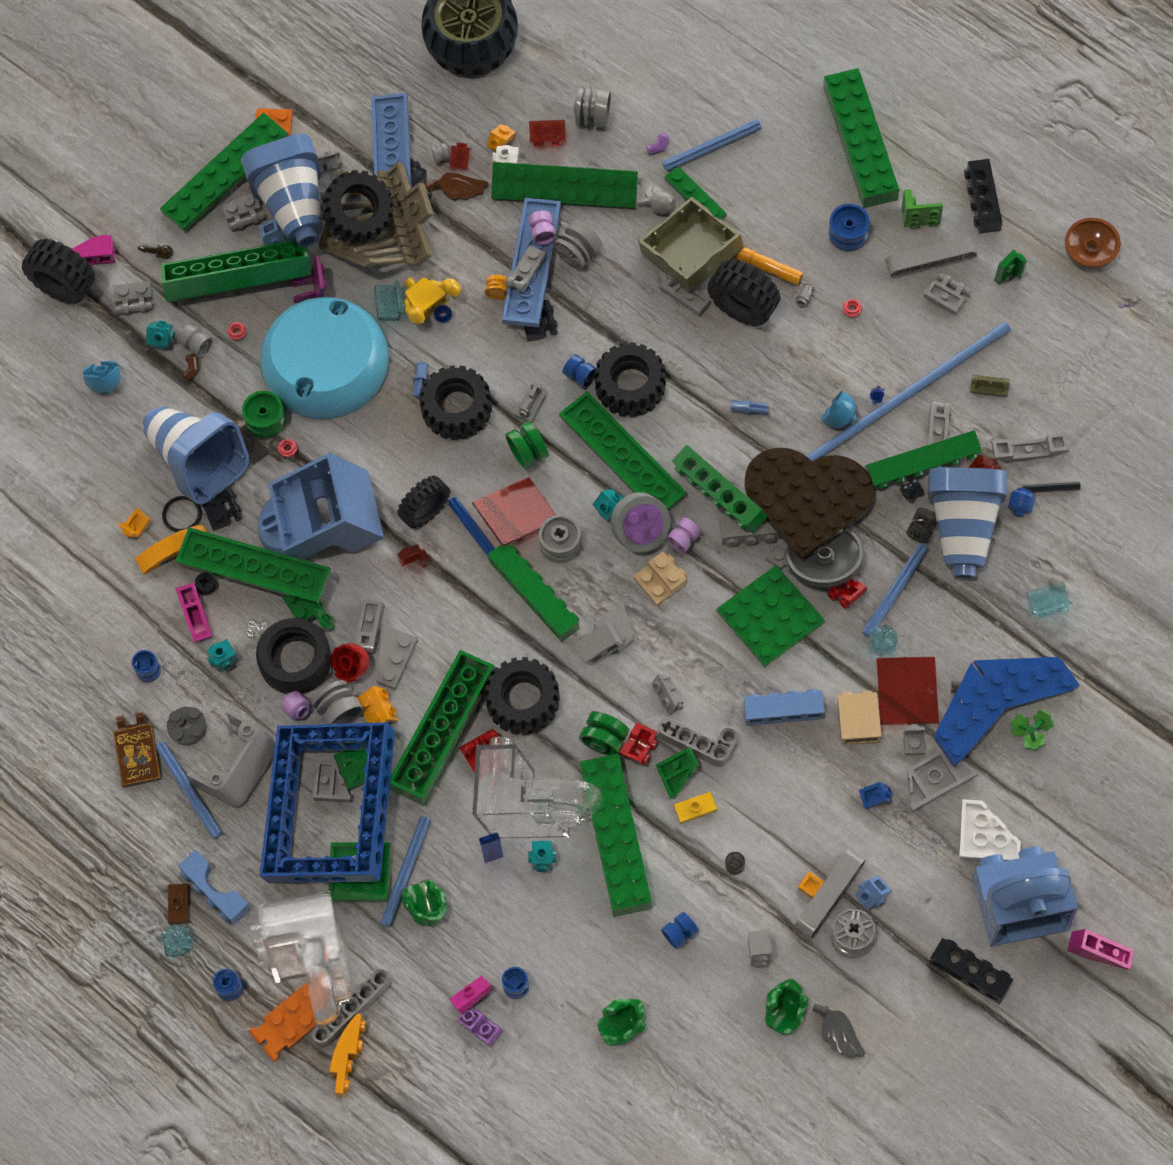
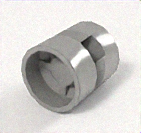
[177,323,213,357]

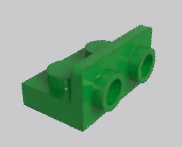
[994,249,1027,285]

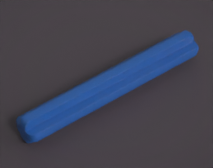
[448,497,495,556]

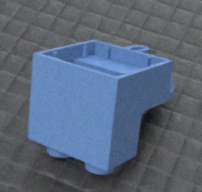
[258,453,384,559]
[973,846,1078,947]

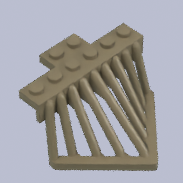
[319,162,434,268]

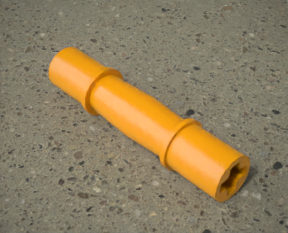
[733,247,803,286]

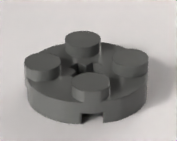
[167,707,207,746]

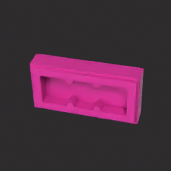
[449,976,493,1014]

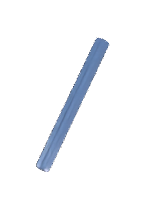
[662,120,761,171]
[862,543,929,638]
[155,741,222,839]
[381,816,430,927]

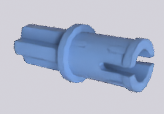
[413,362,429,399]
[731,399,769,415]

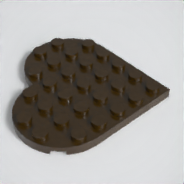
[744,448,874,559]

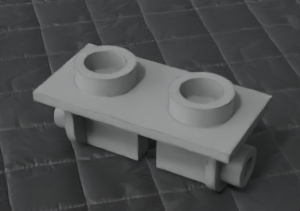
[317,150,343,172]
[515,382,547,422]
[652,673,684,716]

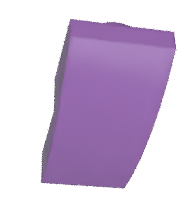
[456,1007,503,1047]

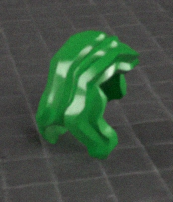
[402,879,447,926]
[765,979,808,1035]
[597,998,647,1046]

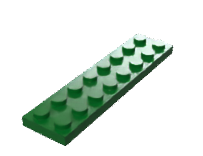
[160,112,289,232]
[491,161,638,208]
[559,391,687,511]
[175,527,331,605]

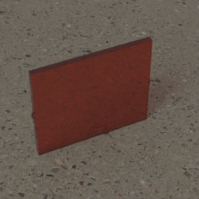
[472,477,556,547]
[876,656,939,725]

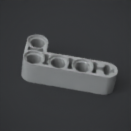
[658,719,737,767]

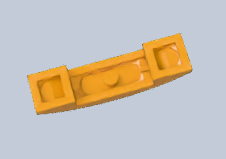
[135,524,207,575]

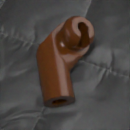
[182,354,200,381]

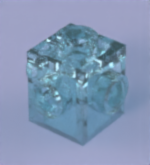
[869,624,898,657]
[161,924,194,957]

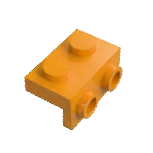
[357,686,399,723]

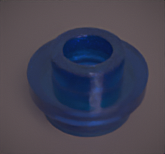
[434,305,452,323]
[870,385,884,404]

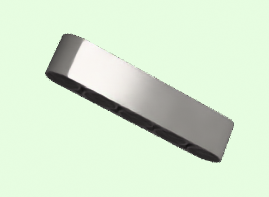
[885,236,977,278]
[794,849,865,938]
[312,969,391,1048]

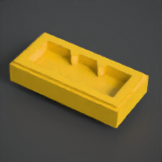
[674,791,718,824]

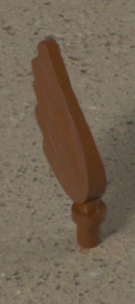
[425,173,488,201]

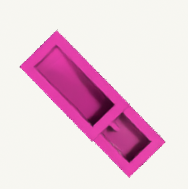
[175,582,212,642]

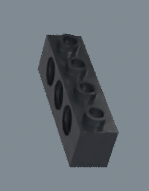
[964,159,1002,234]
[929,938,1013,1005]

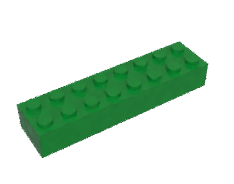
[823,68,899,209]
[161,241,312,302]
[389,650,495,806]
[580,754,652,917]

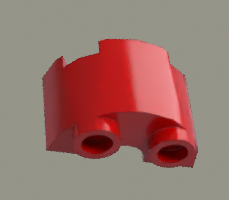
[827,579,867,610]
[620,722,659,766]

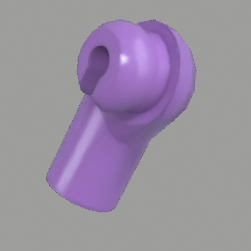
[646,133,669,155]

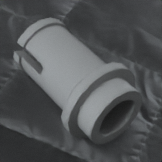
[796,283,815,307]

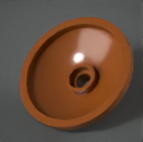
[1065,218,1121,268]

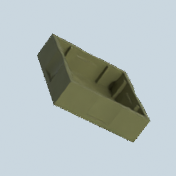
[638,197,744,292]

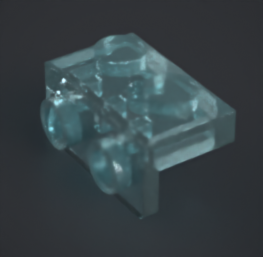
[374,280,405,321]
[1026,581,1073,617]

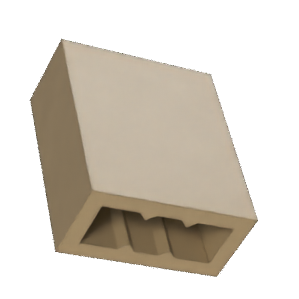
[837,690,882,746]

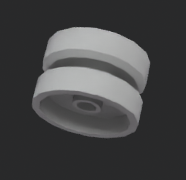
[539,514,582,563]

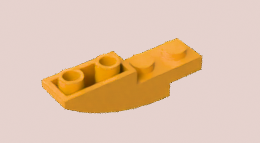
[329,1014,366,1098]

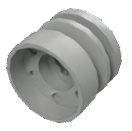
[574,87,611,128]
[553,220,602,270]
[311,680,364,724]
[831,909,875,959]

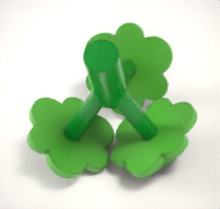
[1010,709,1054,750]

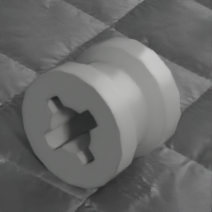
[431,143,450,165]

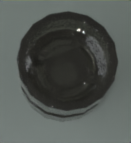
[906,508,937,544]

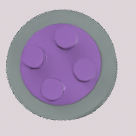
[611,493,670,552]

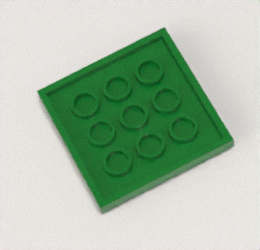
[716,565,825,668]

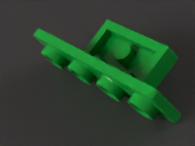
[281,595,336,630]

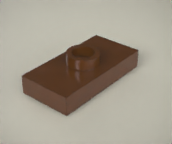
[168,883,189,925]

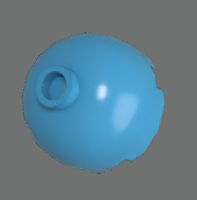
[82,361,121,395]
[821,391,857,429]

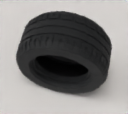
[256,618,331,694]

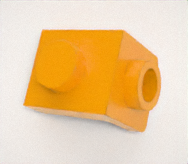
[487,124,516,152]
[118,508,152,538]

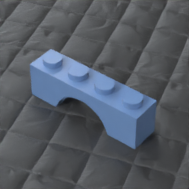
[178,850,251,926]

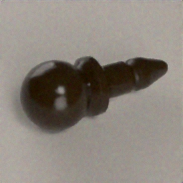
[138,244,173,259]

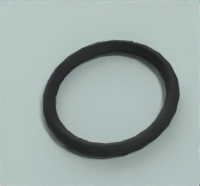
[162,496,202,532]

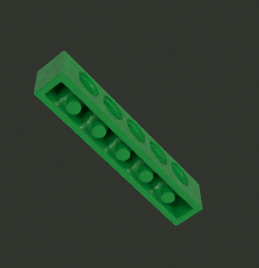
[672,445,768,533]

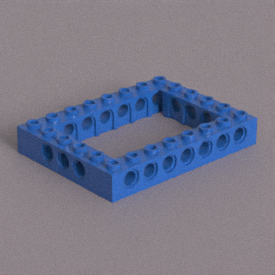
[259,722,395,883]

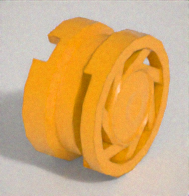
[484,275,508,300]

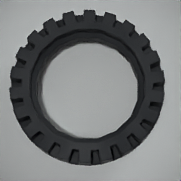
[397,475,451,529]

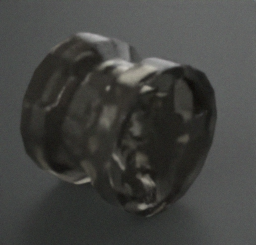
[725,852,745,875]

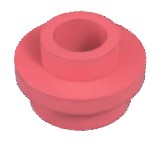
[843,299,862,317]
[228,322,246,340]
[278,439,297,457]

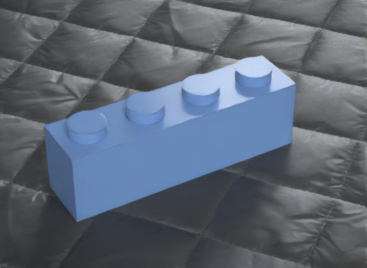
[744,689,825,726]

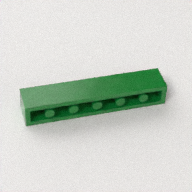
[865,430,982,489]
[488,541,580,643]

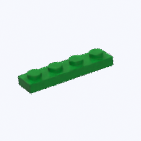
[665,166,727,220]

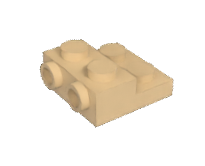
[633,551,688,606]

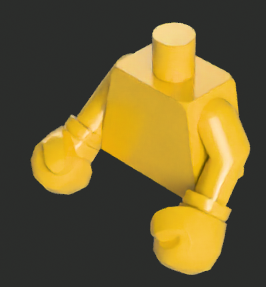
[404,277,461,325]

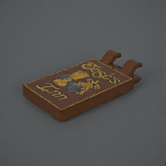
[113,711,162,788]

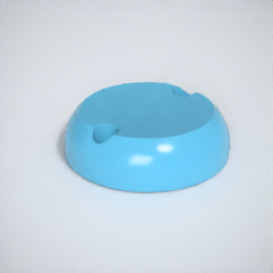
[260,297,389,419]

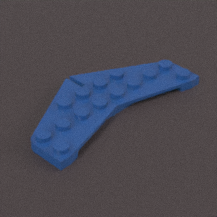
[934,657,1080,766]

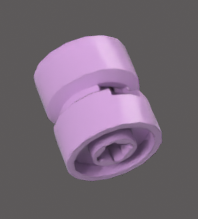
[528,210,556,245]
[666,517,702,553]

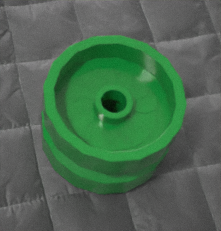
[242,390,286,439]
[505,421,549,470]
[579,711,629,756]

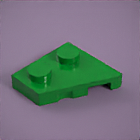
[656,747,699,799]
[333,750,367,791]

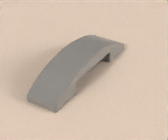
[991,433,1069,461]

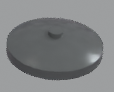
[786,528,864,587]

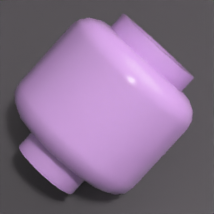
[281,691,310,720]

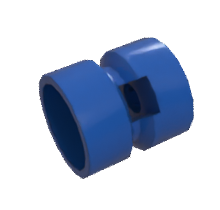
[562,354,596,388]
[131,650,161,683]
[661,912,699,950]
[502,967,529,999]
[213,969,243,1001]

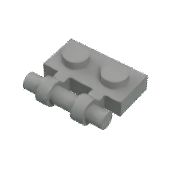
[221,193,265,231]
[924,272,972,315]
[114,280,153,315]

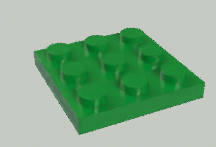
[328,842,391,902]

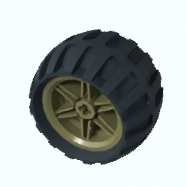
[421,0,518,77]

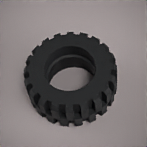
[320,170,394,244]
[22,238,95,304]
[707,259,781,326]
[594,342,666,417]
[419,365,492,440]
[484,657,560,735]

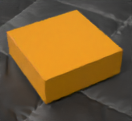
[798,872,824,899]

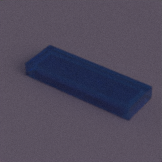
[479,832,504,863]

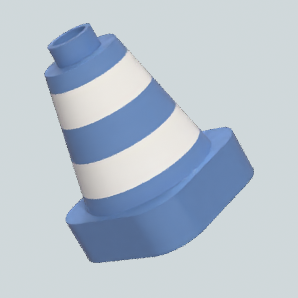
[241,134,323,247]
[143,407,249,504]
[928,467,1007,578]

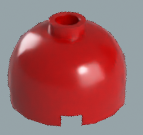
[330,643,370,682]

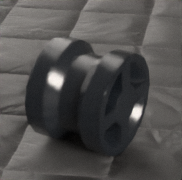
[900,478,923,502]
[195,573,216,596]

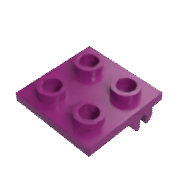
[291,256,326,303]

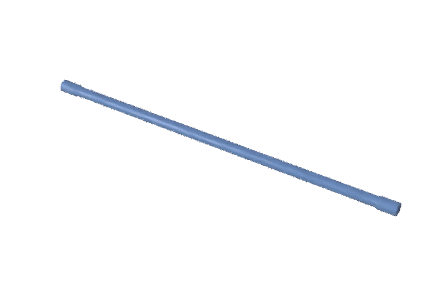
[742,321,1011,512]

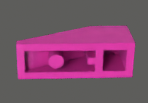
[72,235,116,265]
[1067,929,1134,970]

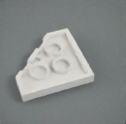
[959,799,1021,861]

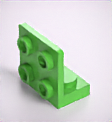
[901,189,943,228]

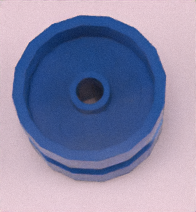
[828,203,870,251]

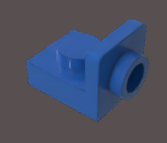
[859,782,893,809]

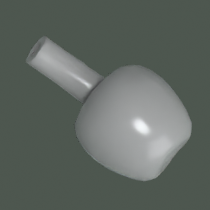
[637,184,676,214]

